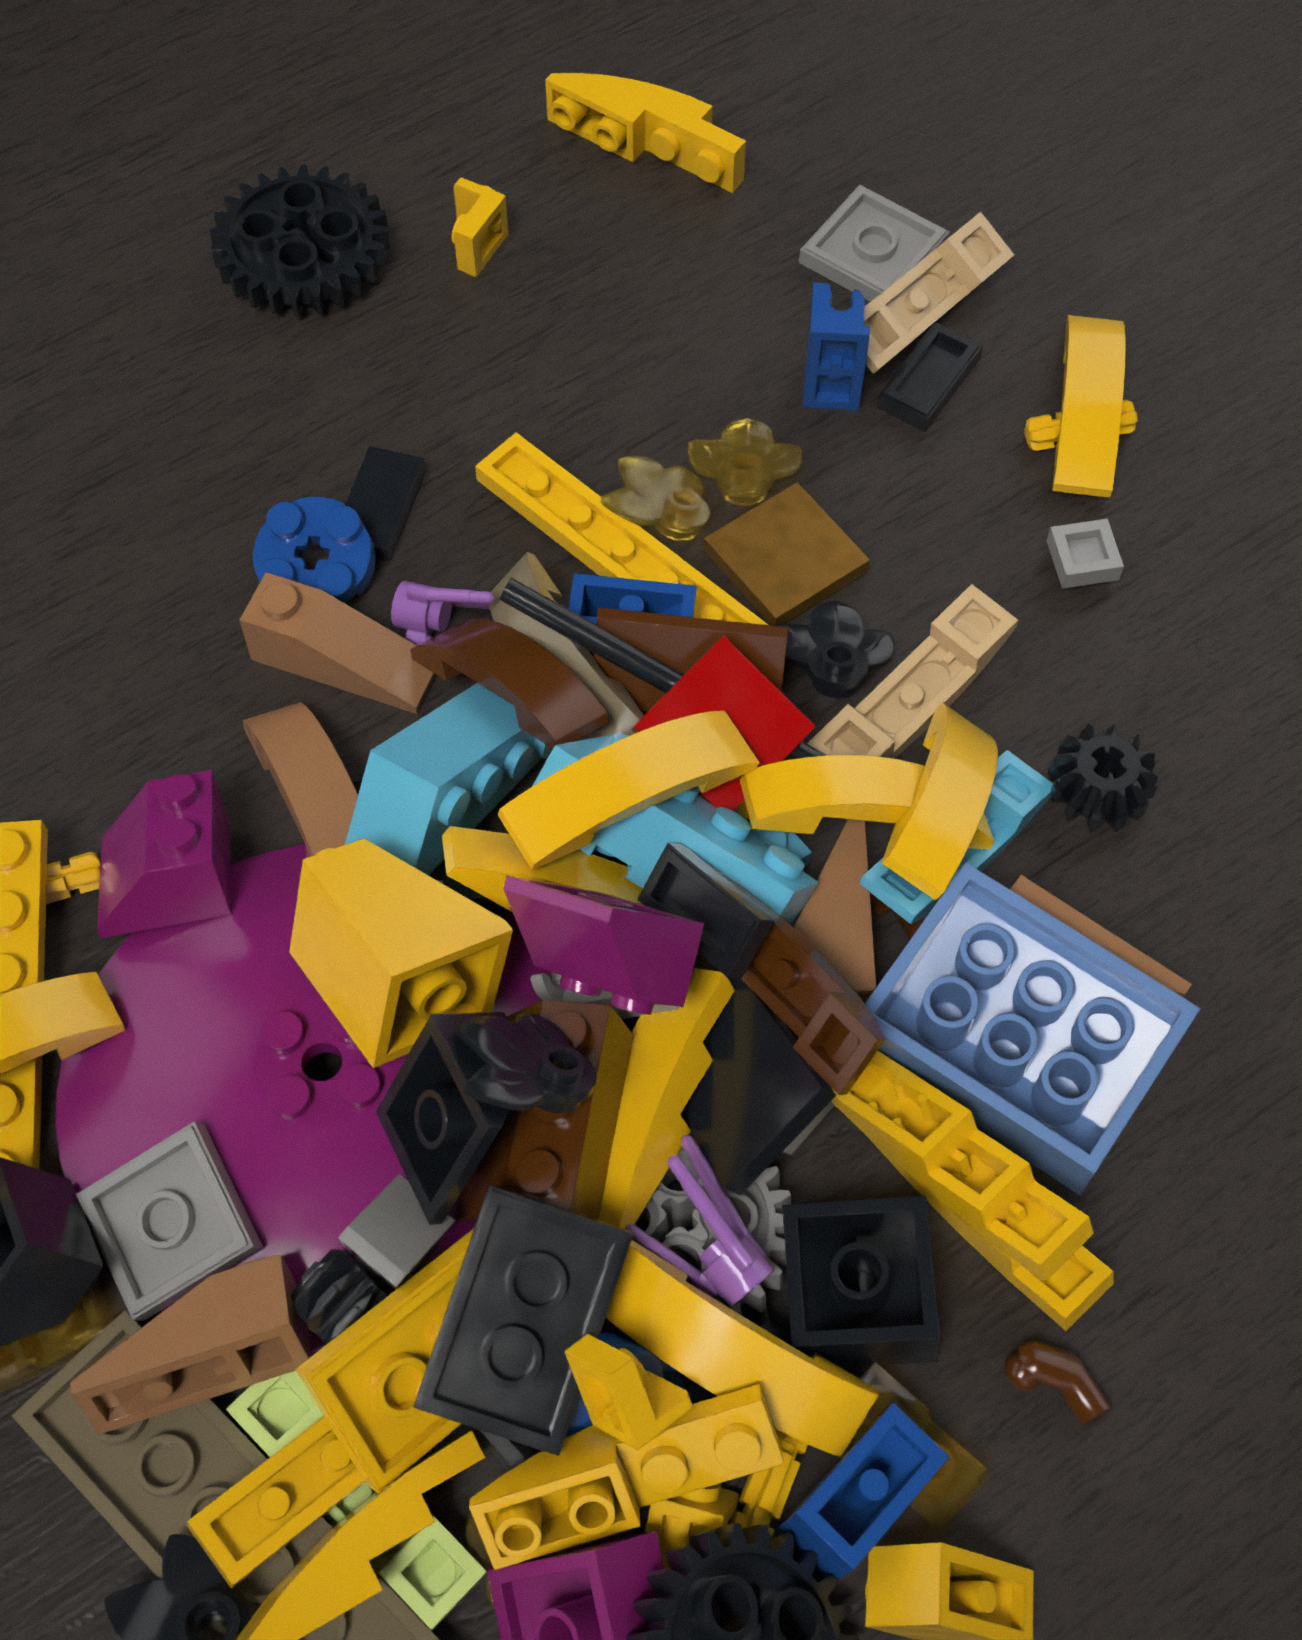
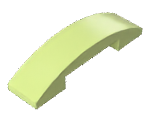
[226,1371,487,1631]

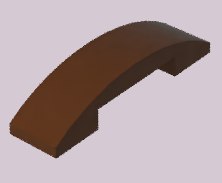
[410,619,609,749]
[700,865,885,1095]

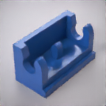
[803,282,870,411]

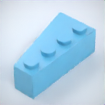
[345,683,553,875]
[532,733,819,926]

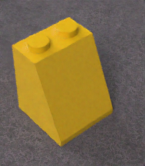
[289,838,513,1068]

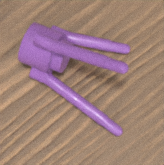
[391,580,494,645]
[624,1135,775,1308]

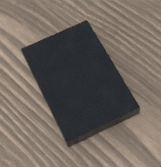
[681,968,836,1195]
[413,1184,633,1456]

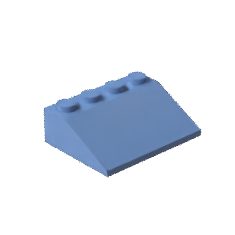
[865,862,1201,1195]

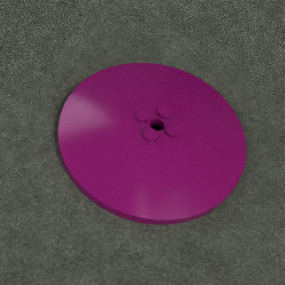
[56,844,551,1356]

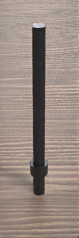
[499,577,828,761]

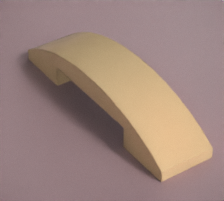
[864,212,1014,374]
[807,584,1018,759]

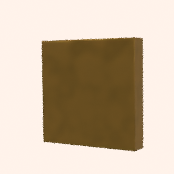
[703,482,870,626]

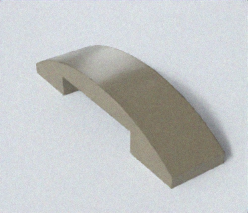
[489,552,644,741]

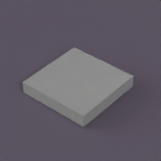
[799,185,950,302]
[76,1121,264,1321]

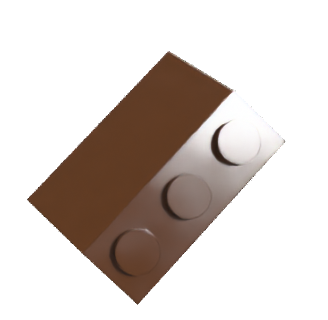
[593,607,789,715]
[457,1000,633,1225]

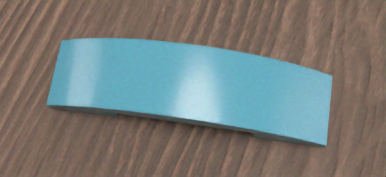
[859,750,1053,924]

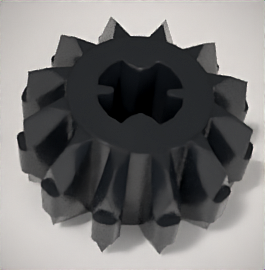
[1048,723,1158,833]
[291,1249,394,1345]

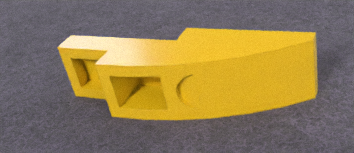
[545,73,746,193]
[469,1384,784,1570]

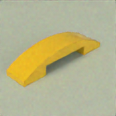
[1052,315,1125,498]
[882,702,998,901]
[498,710,759,870]
[740,755,995,850]
[0,972,125,1074]
[605,1240,879,1458]

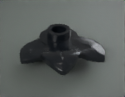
[775,601,894,698]
[456,1012,597,1113]
[104,1534,251,1640]

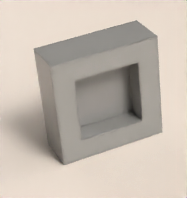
[1046,518,1124,589]

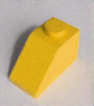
[865,1542,1034,1640]

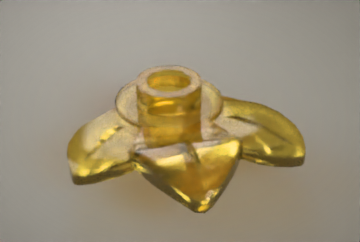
[688,418,802,506]
[600,455,710,541]

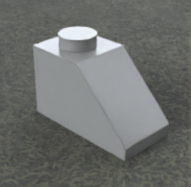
[338,1174,455,1290]

